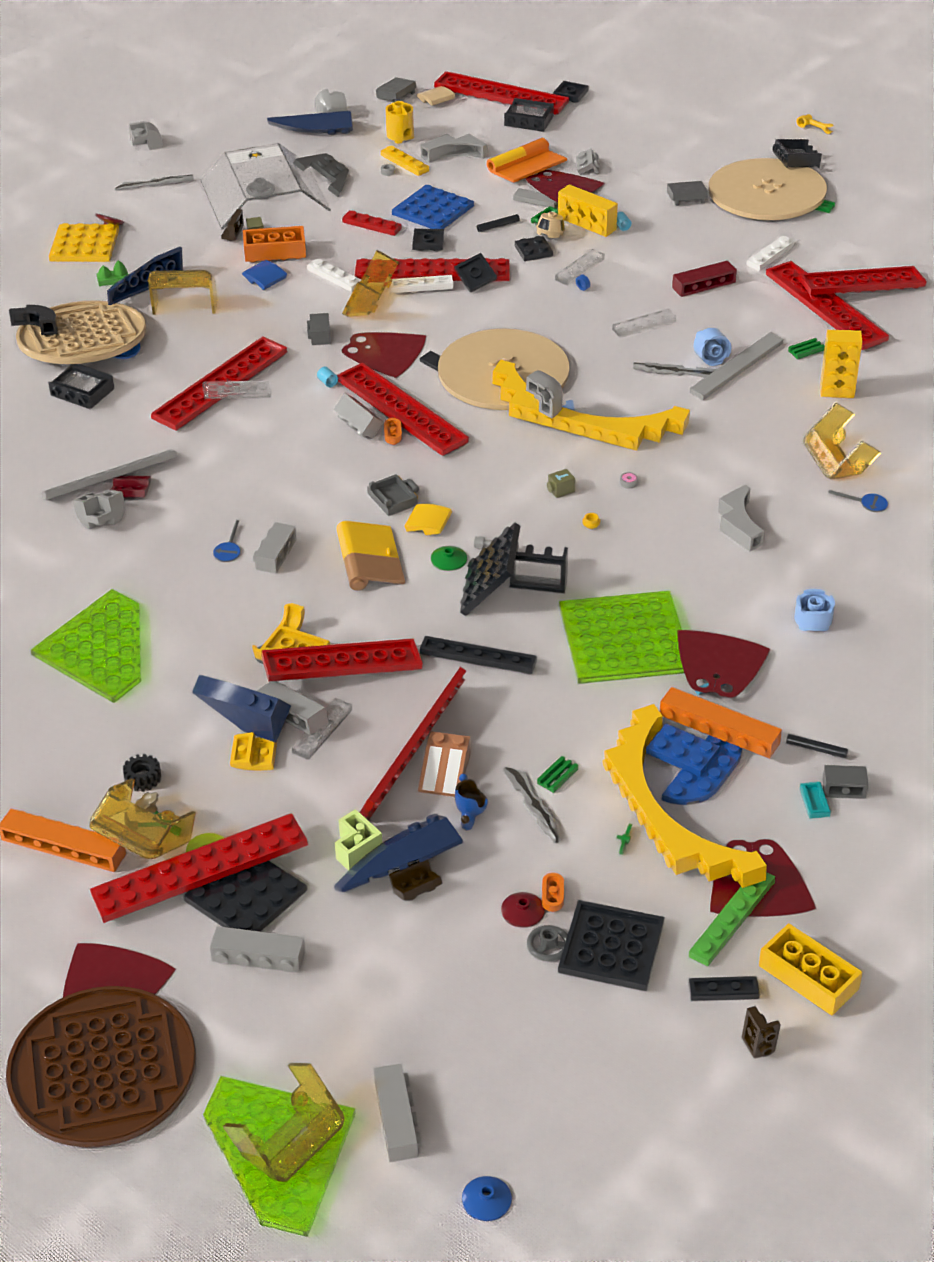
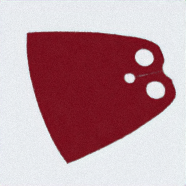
[526,170,604,203]
[341,332,426,378]
[677,630,770,698]
[710,839,817,917]
[63,943,176,997]

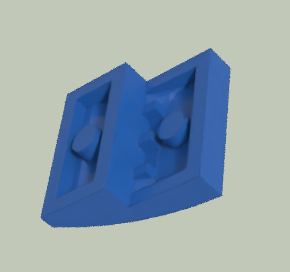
[242,260,287,290]

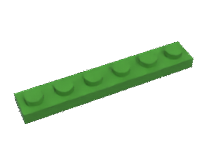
[689,872,775,966]

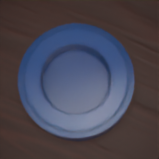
[575,274,591,291]

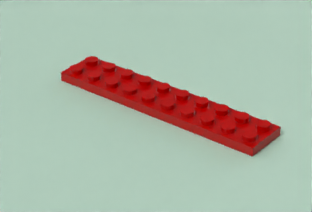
[434,71,569,115]
[355,258,509,281]
[766,261,889,350]
[151,336,288,431]
[337,363,469,456]
[359,666,466,820]
[89,813,308,923]

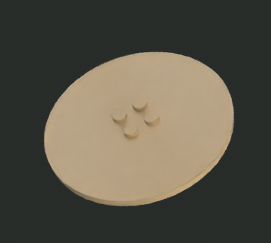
[708,158,827,220]
[16,301,146,364]
[438,329,569,410]

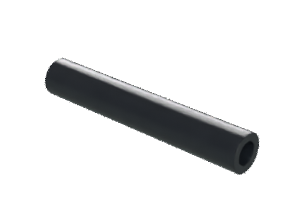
[476,214,520,232]
[786,734,848,759]

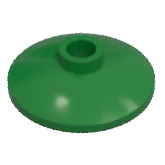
[431,546,467,571]

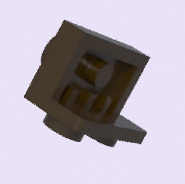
[389,860,443,901]

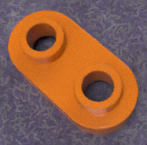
[384,418,402,445]
[542,873,564,912]

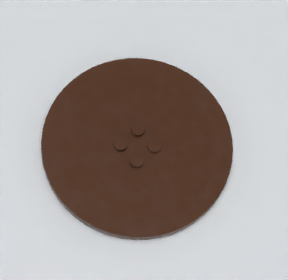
[6,986,196,1147]

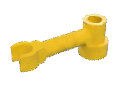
[796,114,834,134]

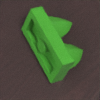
[96,260,128,287]

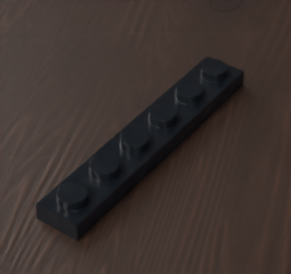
[420,636,537,674]

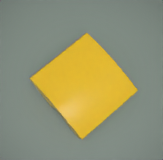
[404,504,452,535]
[230,732,278,771]

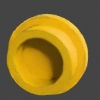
[582,513,600,529]

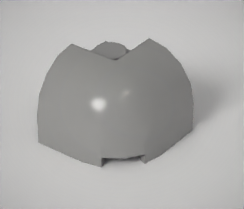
[315,89,348,113]
[129,121,163,150]
[526,370,563,418]
[72,489,125,529]

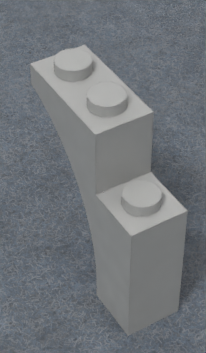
[420,134,488,163]
[718,485,764,552]

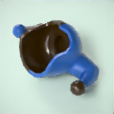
[455,774,488,830]

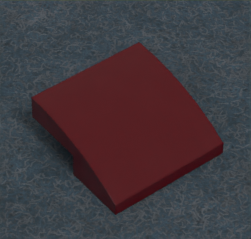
[110,475,151,497]

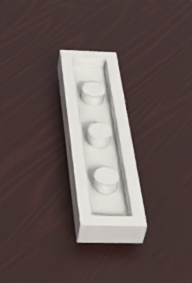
[747,235,795,271]
[307,258,362,292]
[390,275,453,294]

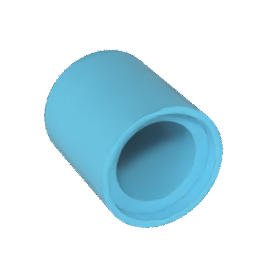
[617,212,632,231]
[317,366,338,387]

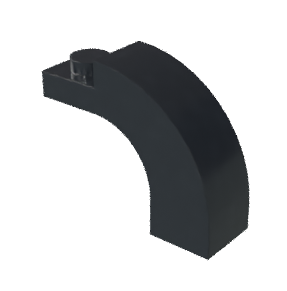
[9,305,58,335]

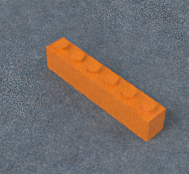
[660,687,782,759]
[0,808,126,872]

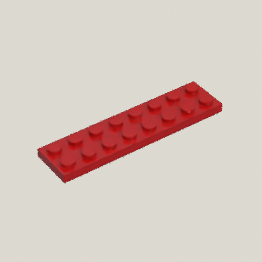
[798,266,927,296]
[261,638,423,682]

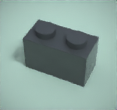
[307,313,331,345]
[822,765,868,799]

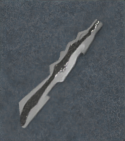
[115,174,194,191]
[633,362,717,378]
[503,767,561,843]

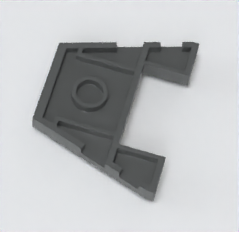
[293,153,349,197]

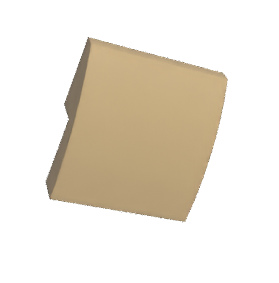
[417,86,455,106]

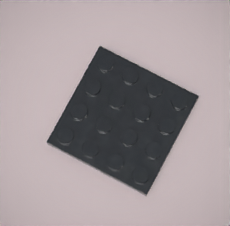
[460,522,521,616]
[183,860,307,932]
[558,900,665,991]

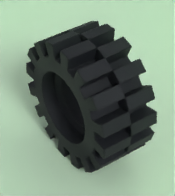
[123,754,162,792]

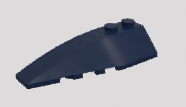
[267,111,353,135]
[107,246,183,305]
[192,675,291,743]
[334,814,464,893]

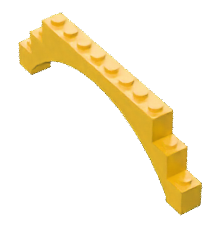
[492,360,690,451]
[602,704,767,888]

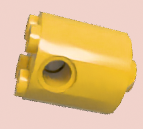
[385,101,414,144]

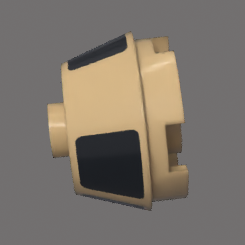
[536,212,565,238]

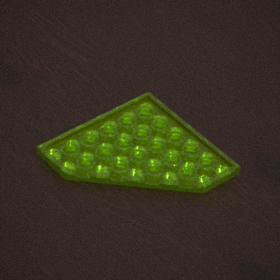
[30,589,141,703]
[203,1076,356,1237]

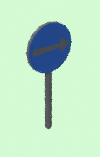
[828,490,888,512]
[213,520,240,562]

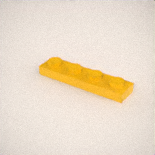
[381,145,429,176]

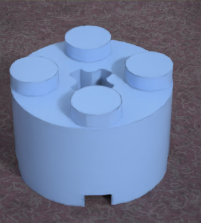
[693,328,732,366]
[794,589,835,631]

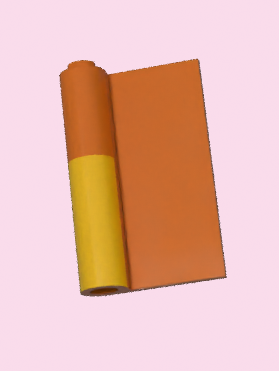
[486,138,567,183]

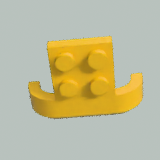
[252,603,330,661]

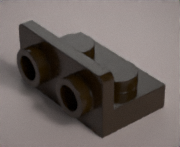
[221,209,244,241]
[741,1006,781,1059]

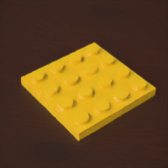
[49,223,119,262]

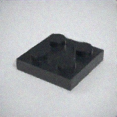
[553,80,589,103]
[412,228,444,251]
[515,236,553,262]
[454,253,497,293]

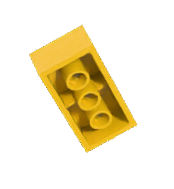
[558,185,618,237]
[820,330,862,398]
[759,923,863,1016]

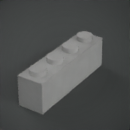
[257,681,329,735]
[210,926,305,972]
[373,1063,422,1162]

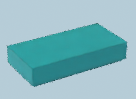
[799,782,831,819]

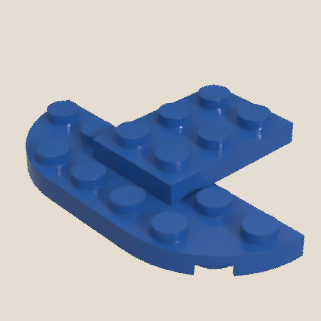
[646,723,742,805]

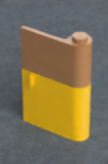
[336,521,405,590]

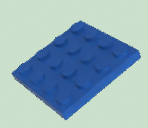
[392,185,474,229]

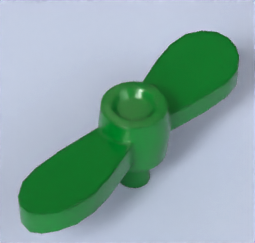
[616,823,633,855]

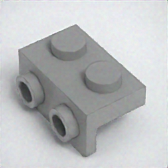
[576,149,600,175]

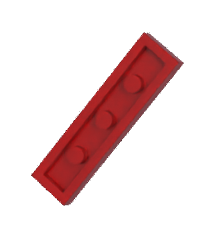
[342,210,402,236]

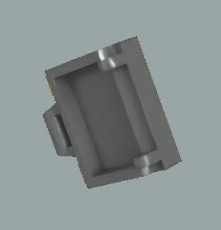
[376,77,417,102]
[667,181,708,206]
[367,474,419,516]

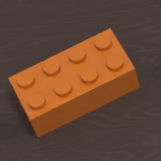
[243,226,306,262]

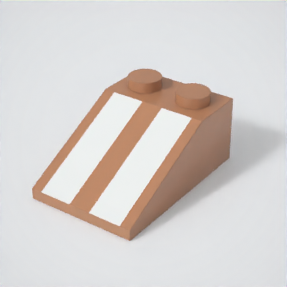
[418,731,471,797]

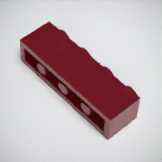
[672,260,737,297]

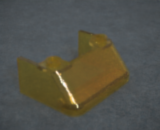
[342,250,399,317]
[148,270,218,315]
[803,402,881,480]
[89,778,196,859]
[223,1062,344,1182]

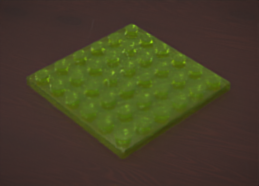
[559,590,684,684]

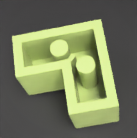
[335,809,382,870]

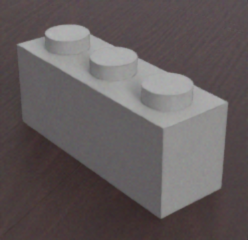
[333,393,384,439]
[253,522,297,574]

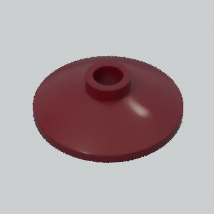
[95,213,124,225]
[501,892,545,928]

